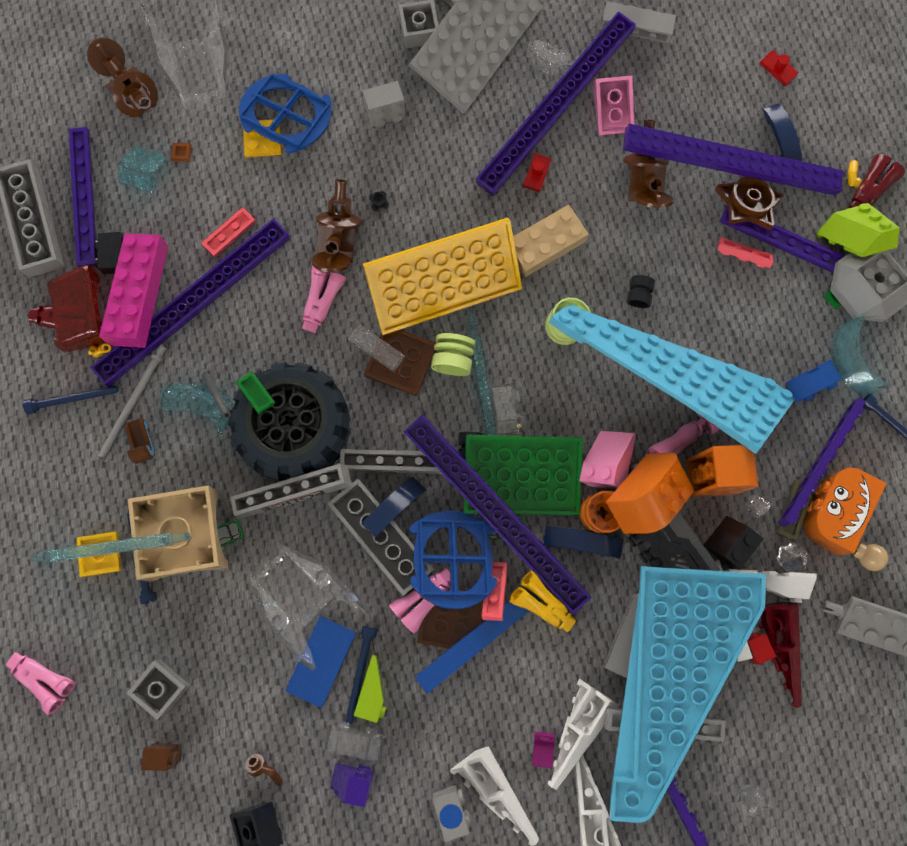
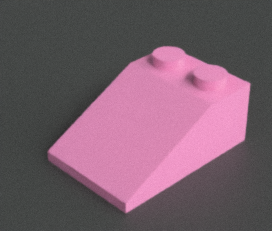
[593,75,634,135]
[579,431,636,490]

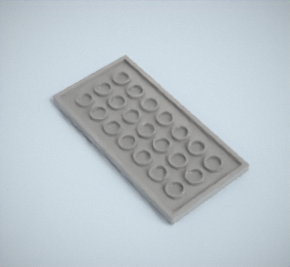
[408,0,543,113]

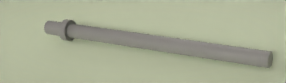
[98,345,167,459]

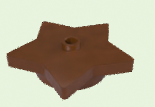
[715,176,784,230]

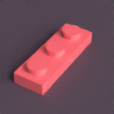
[201,207,256,258]
[717,237,774,268]
[482,562,508,621]

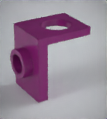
[532,732,555,769]

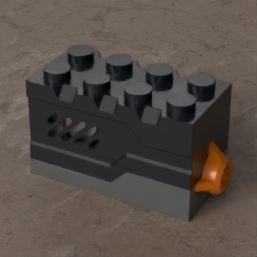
[627,512,720,571]

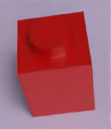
[747,632,777,665]

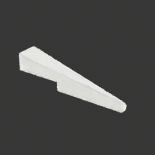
[548,679,619,790]
[450,746,539,846]
[575,755,621,846]

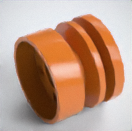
[579,491,620,534]

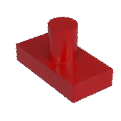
[759,50,799,87]
[523,153,552,192]

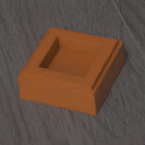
[171,143,192,162]

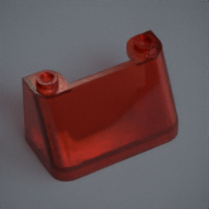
[47,264,106,353]

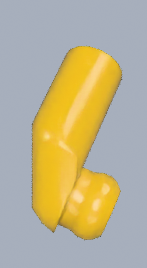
[848,160,862,188]
[88,343,111,358]

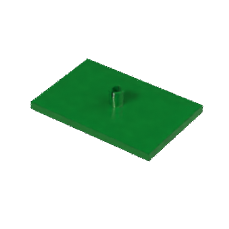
[463,435,583,515]

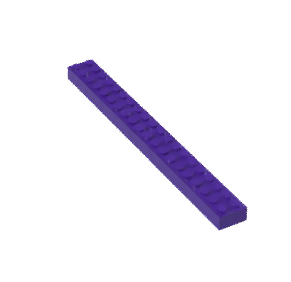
[476,11,636,196]
[623,123,843,195]
[90,218,290,387]
[404,414,591,614]

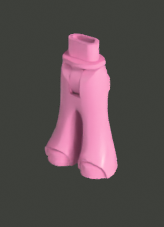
[302,266,347,334]
[648,418,706,455]
[389,567,451,634]
[6,652,75,715]

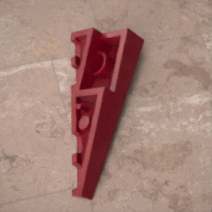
[758,602,802,708]

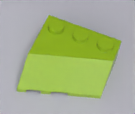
[816,203,900,257]

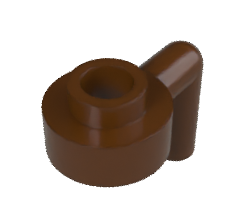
[245,753,283,786]

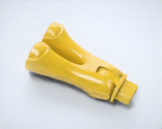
[509,571,576,632]

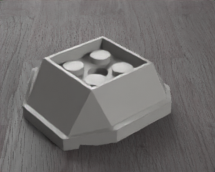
[830,250,907,322]

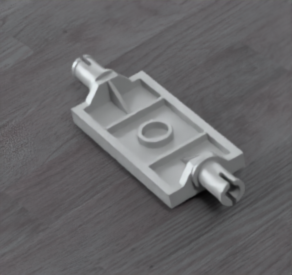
[821,596,907,657]

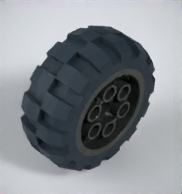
[228,362,351,482]

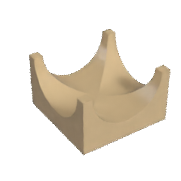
[128,485,229,582]

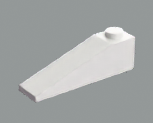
[725,569,817,603]

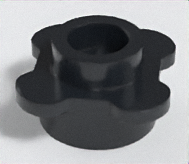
[369,191,389,211]

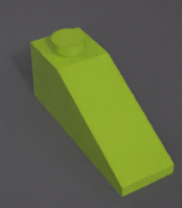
[354,655,386,723]

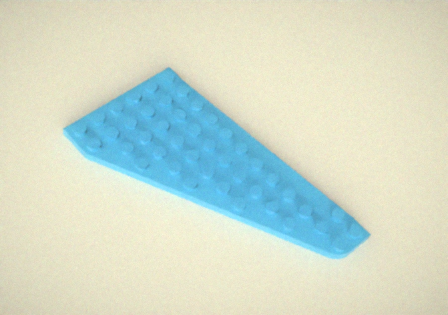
[549,305,795,454]
[609,566,766,823]

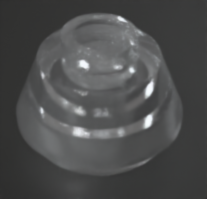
[746,494,772,519]

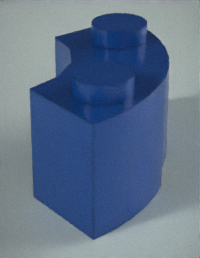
[785,360,842,403]

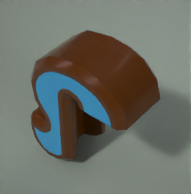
[125,418,155,464]

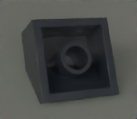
[703,516,764,570]
[229,802,283,846]

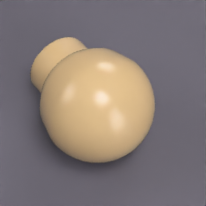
[853,542,889,571]

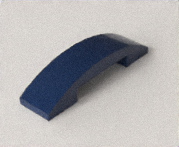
[762,103,803,161]
[362,477,426,538]
[543,526,623,559]

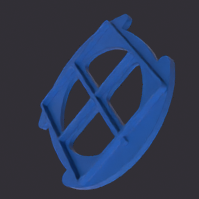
[239,74,331,154]
[409,511,497,609]

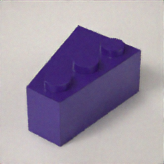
[330,763,375,807]

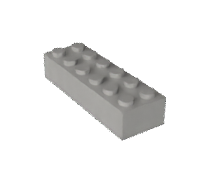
[0,159,65,278]
[327,479,434,596]

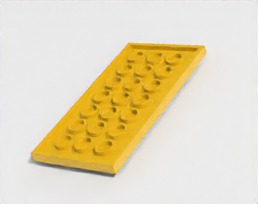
[363,218,522,335]

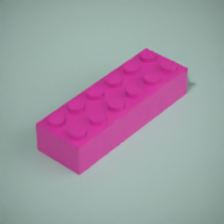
[99,233,169,348]

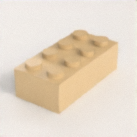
[513,204,589,278]

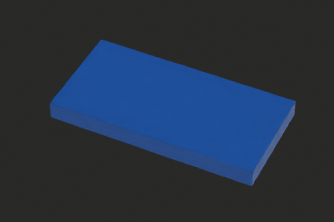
[285,616,357,708]

